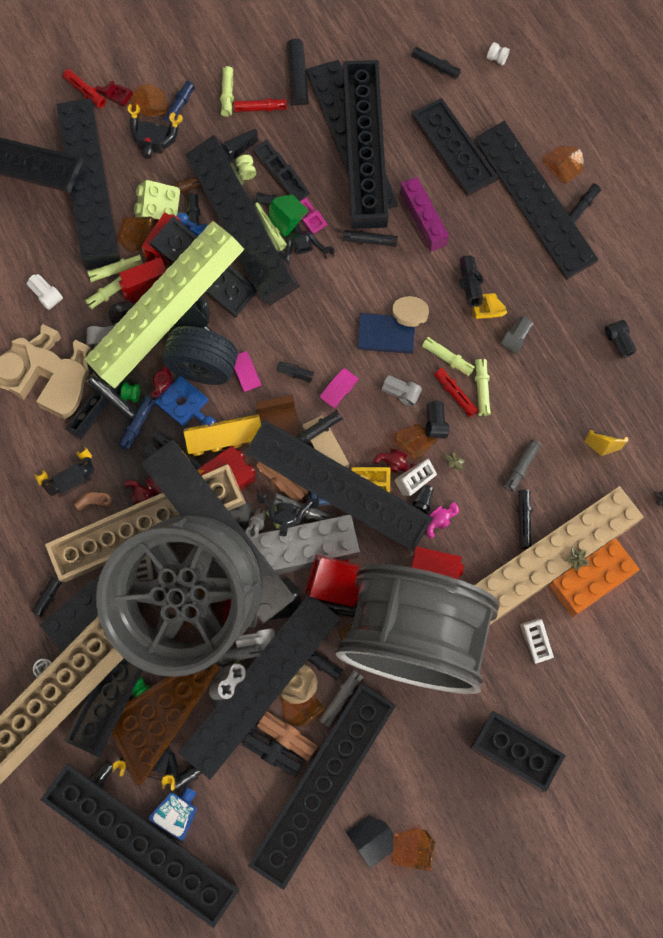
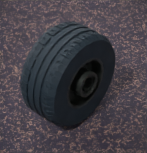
[162,326,238,385]

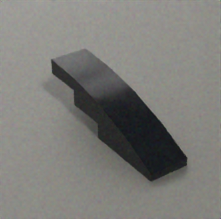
[252,140,310,201]

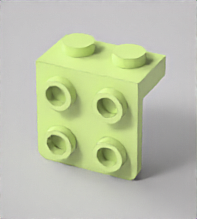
[134,180,180,221]

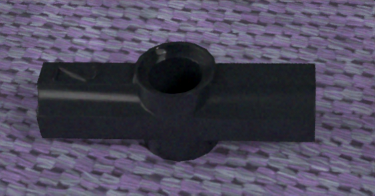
[459,255,483,307]
[242,730,304,777]

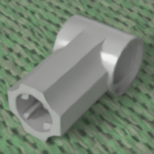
[382,375,422,407]

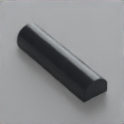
[286,39,309,106]
[65,378,126,440]

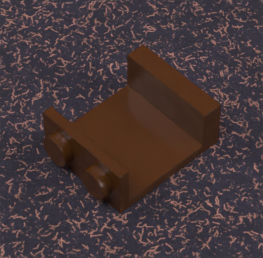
[256,394,301,437]

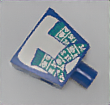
[149,786,198,841]

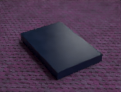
[358,313,415,354]

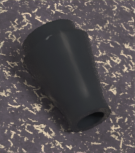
[412,485,434,514]

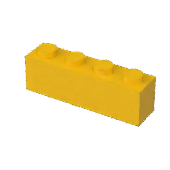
[184,414,261,456]

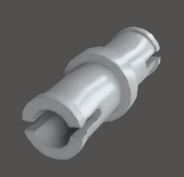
[246,509,267,538]

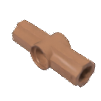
[256,462,309,503]
[257,711,318,761]

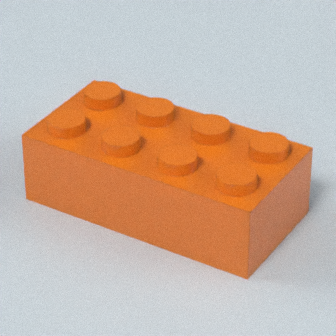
[549,538,640,618]

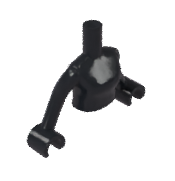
[284,223,335,267]
[257,490,319,537]

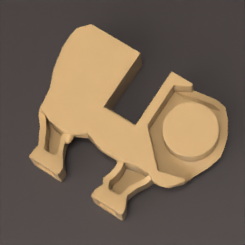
[0,324,92,419]

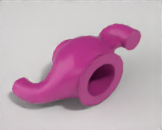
[426,502,459,539]

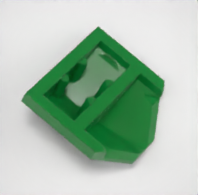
[269,194,309,238]

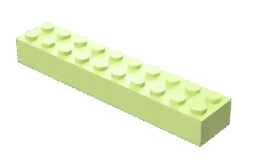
[85,221,244,388]

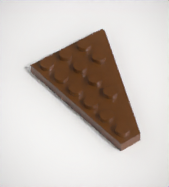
[112,662,220,786]

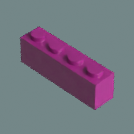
[400,177,449,252]

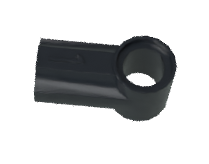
[605,320,637,358]
[425,400,449,439]

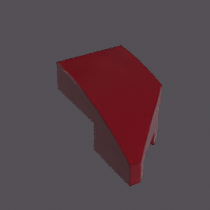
[95,81,134,107]

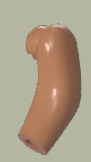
[74,492,112,511]

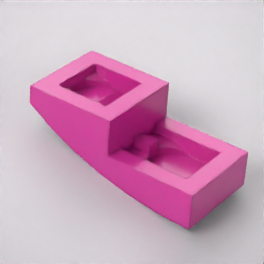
[300,198,328,235]
[234,351,261,392]
[320,368,359,409]

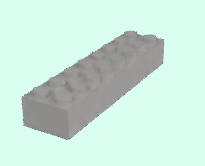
[208,515,360,577]

